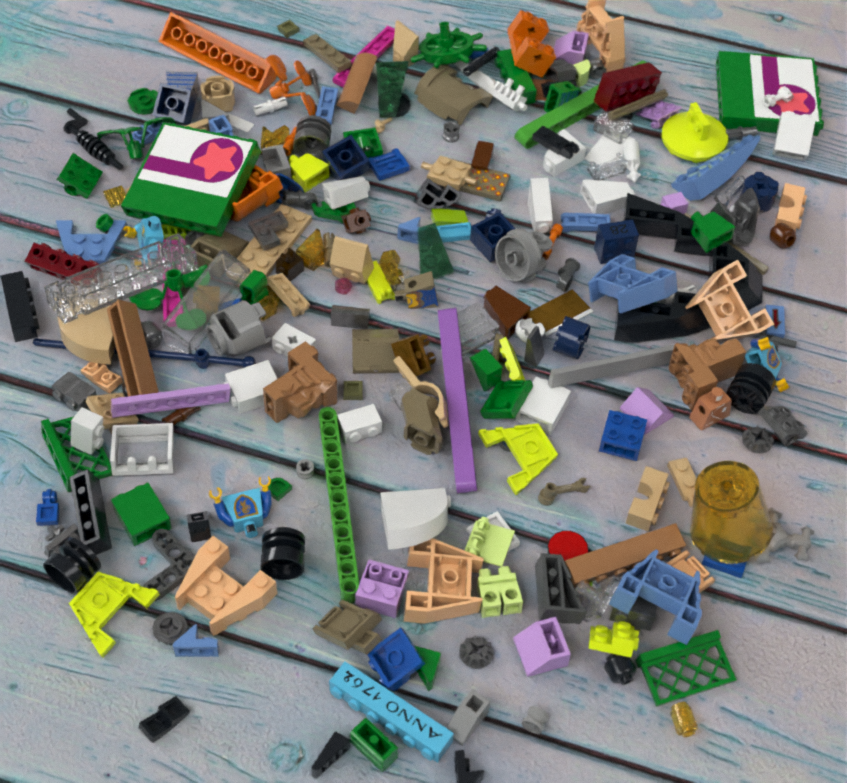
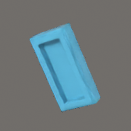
[436,222,471,243]

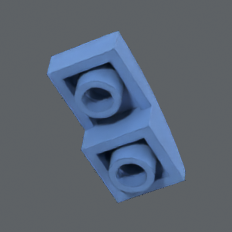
[132,122,163,145]

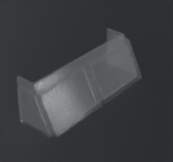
[161,249,251,354]

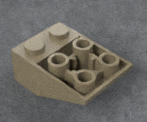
[187,231,249,278]

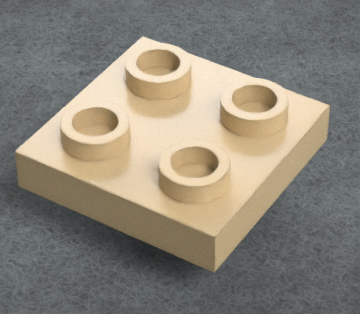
[86,392,139,434]

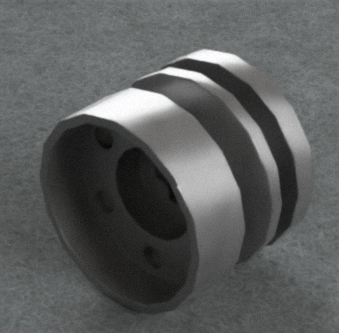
[293,115,332,160]

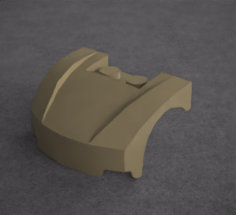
[414,65,493,125]

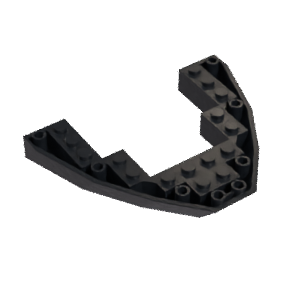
[614,193,762,343]

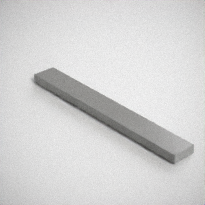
[548,343,685,388]

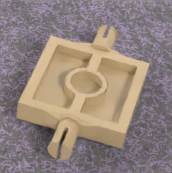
[421,156,477,191]

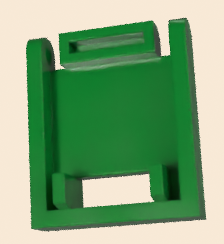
[480,380,533,419]

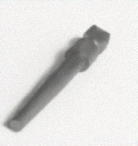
[309,68,320,98]

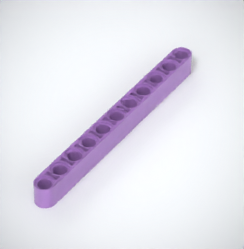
[438,308,477,494]

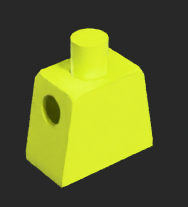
[288,153,329,193]

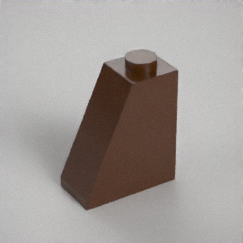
[483,285,531,339]

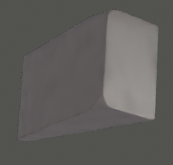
[524,326,544,366]

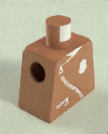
[689,387,732,431]

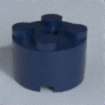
[740,171,779,212]
[553,316,591,359]

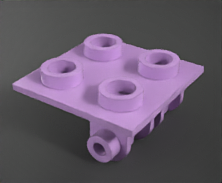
[635,100,682,129]

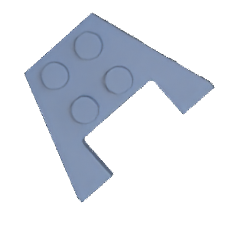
[56,220,127,265]

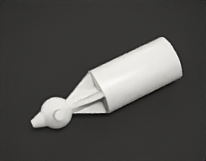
[624,140,641,183]

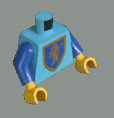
[745,337,789,393]
[208,476,272,538]

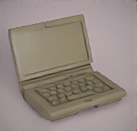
[352,329,399,374]

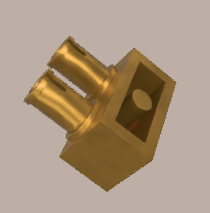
[391,334,436,380]

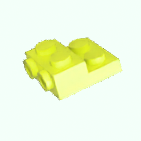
[588,621,639,657]

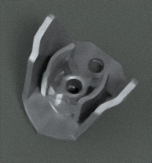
[710,188,760,246]

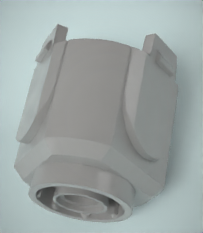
[206,300,272,356]

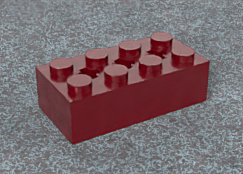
[594,62,662,112]

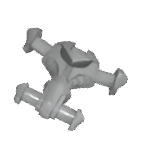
[752,507,814,564]

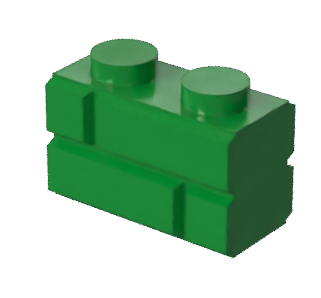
[350,718,398,772]

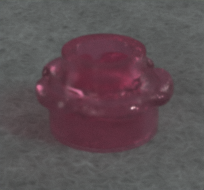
[335,278,352,295]

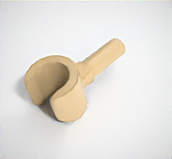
[375,117,392,133]

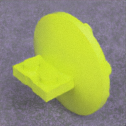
[661,102,728,163]

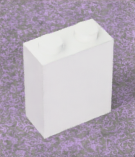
[772,111,816,161]
[223,360,277,414]
[515,377,571,435]

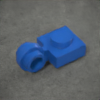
[36,489,60,526]

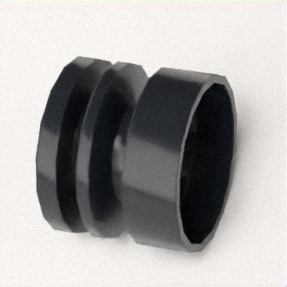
[726,363,776,414]
[260,527,305,580]
[43,537,101,594]

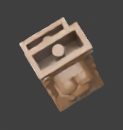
[668,338,746,411]
[263,341,337,423]

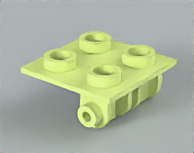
[464,517,515,567]

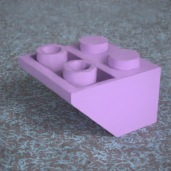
[554,31,589,65]
[356,560,409,618]
[513,617,571,677]

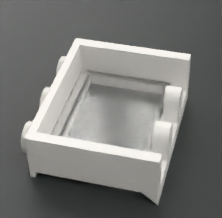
[110,423,174,476]

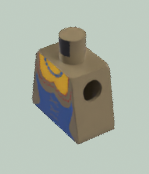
[395,271,438,309]

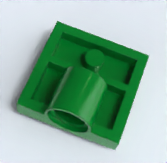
[343,127,383,158]
[56,153,103,199]

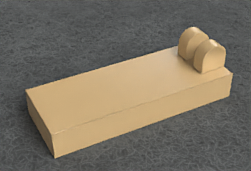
[267,273,310,317]

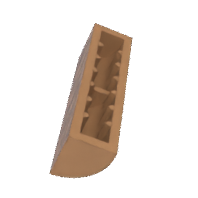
[336,53,378,114]

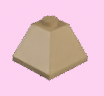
[393,20,419,70]

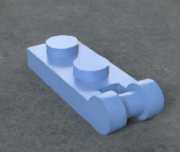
[315,87,339,125]
[561,213,610,232]

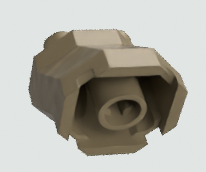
[401,389,443,455]

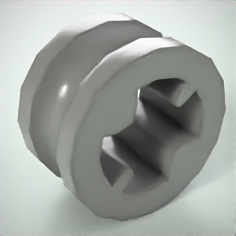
[296,459,314,479]

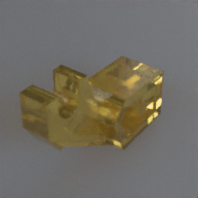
[378,249,403,285]
[257,285,280,321]

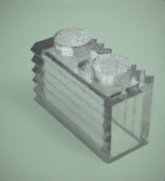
[593,111,633,145]

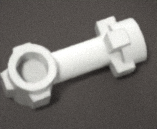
[763,86,793,107]

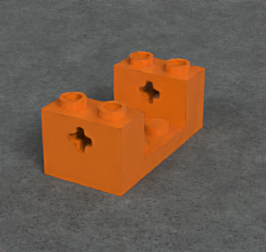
[507,10,556,78]

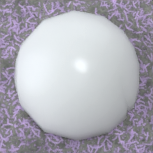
[515,318,545,343]

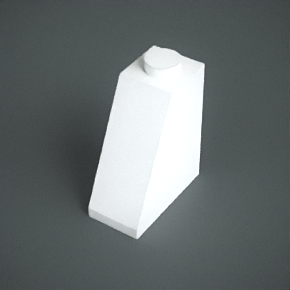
[543,129,586,177]
[322,176,370,209]
[527,178,553,233]
[580,180,635,214]

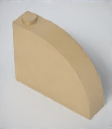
[57,298,117,365]

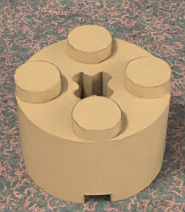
[201,75,235,112]

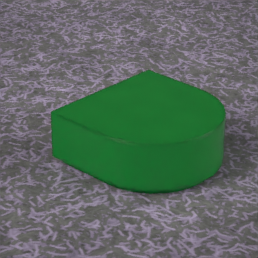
[268,477,292,501]

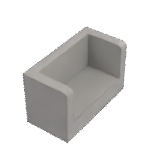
[262,144,291,178]

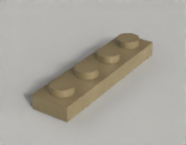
[303,34,352,73]

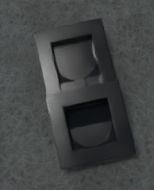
[138,696,190,743]

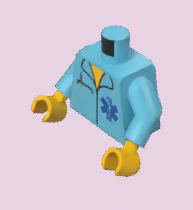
[123,216,164,271]

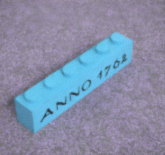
[329,662,454,763]

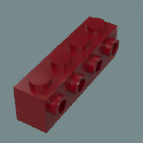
[24,243,103,291]

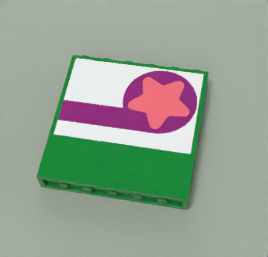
[716,51,824,136]
[121,122,261,237]

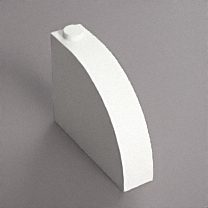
[380,488,451,550]

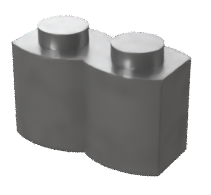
[544,59,577,82]
[52,371,97,412]

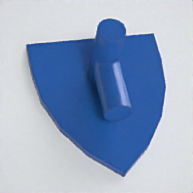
[275,173,304,204]

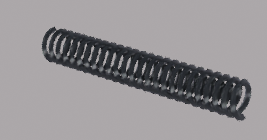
[463,47,500,76]

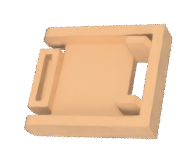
[666,550,715,593]

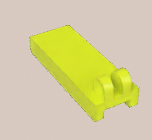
[366,260,395,304]

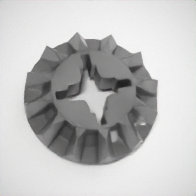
[742,425,774,453]
[152,612,187,645]
[459,635,494,669]

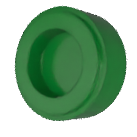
[96,214,113,232]

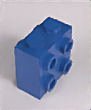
[599,410,648,461]

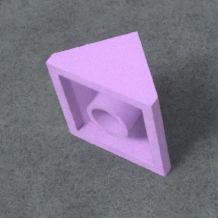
[620,387,674,435]

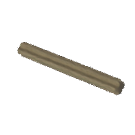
[608,89,668,121]

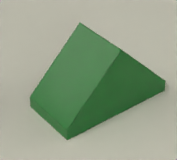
[469,349,503,391]
[414,645,441,691]

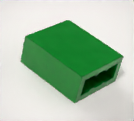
[111,482,172,547]

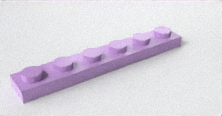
[111,383,230,418]

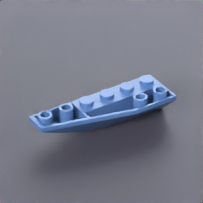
[671,135,761,201]

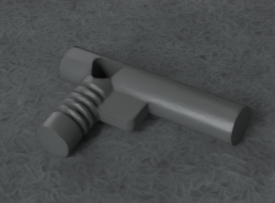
[758,333,797,348]

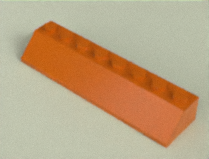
[158,12,277,94]

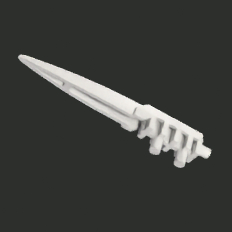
[453,61,528,111]

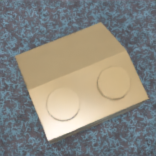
[330,236,374,284]

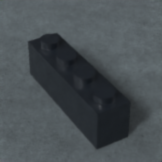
[0,271,40,342]
[69,469,112,555]

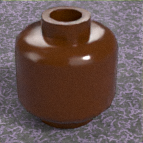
[769,223,796,249]

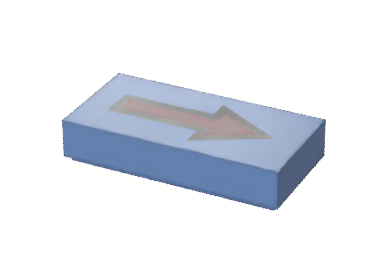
[765,304,785,338]

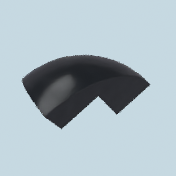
[414,178,462,209]

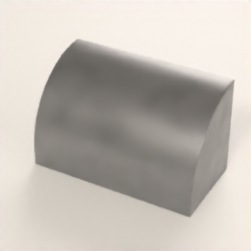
[331,305,370,329]

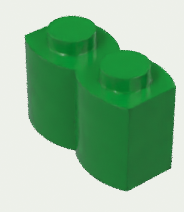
[240,270,269,305]

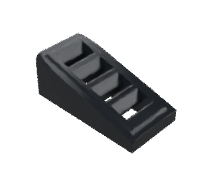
[311,732,350,779]

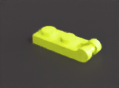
[499,337,526,381]

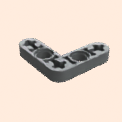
[144,529,194,602]

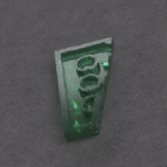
[376,61,408,118]

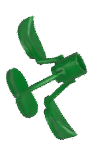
[97,117,176,159]
[128,265,210,331]

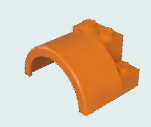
[230,165,283,222]

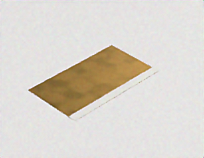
[529,289,594,336]

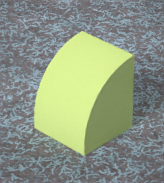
[573,59,590,87]

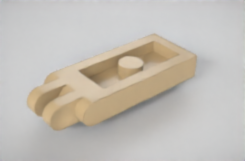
[667,457,703,507]

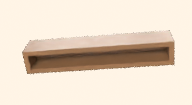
[107,299,159,397]
[565,523,686,590]

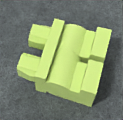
[477,566,523,618]

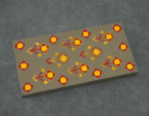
[435,159,510,201]

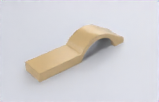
[393,356,448,428]

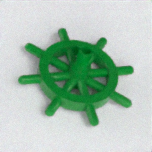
[410,21,487,68]

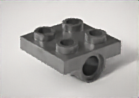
[758,406,808,447]

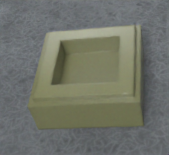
[277,19,299,38]
[343,381,363,400]

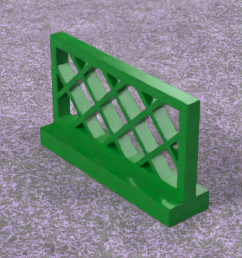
[41,416,113,492]
[635,630,736,707]

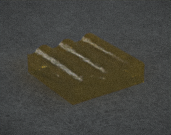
[103,185,126,208]

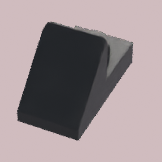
[187,511,211,542]
[454,750,485,783]

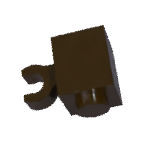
[275,248,304,281]

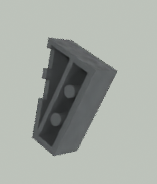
[535,553,587,624]

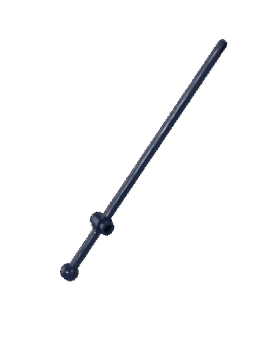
[33,338,256,369]

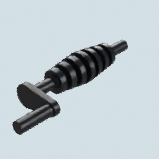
[63,108,123,171]

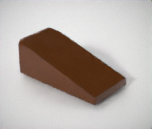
[471,141,494,170]

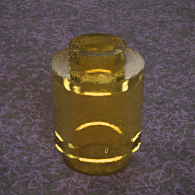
[670,702,698,737]

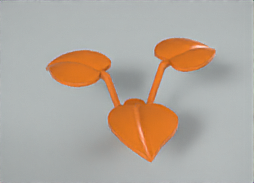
[265,55,317,116]

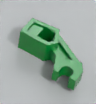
[312,201,356,223]

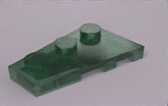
[417,223,454,279]

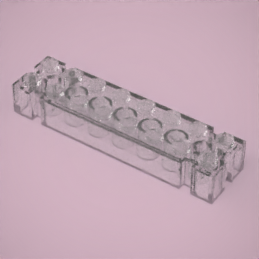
[44,233,198,324]

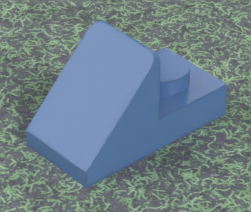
[397,217,434,247]
[173,624,219,657]

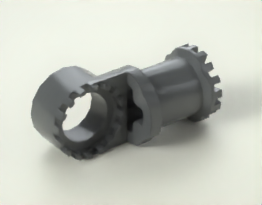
[281,190,318,210]
[556,257,580,292]

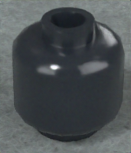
[604,654,637,685]

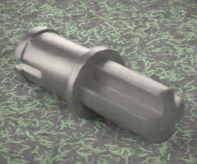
[725,126,757,140]

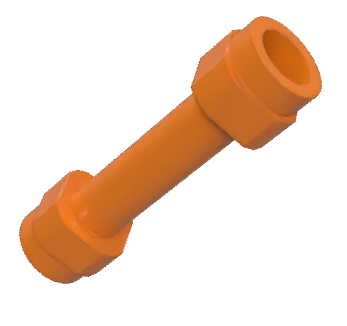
[542,224,563,260]

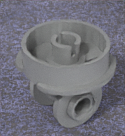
[495,229,553,282]

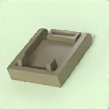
[313,600,377,650]

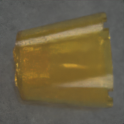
[690,461,773,564]

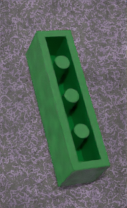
[495,49,537,104]

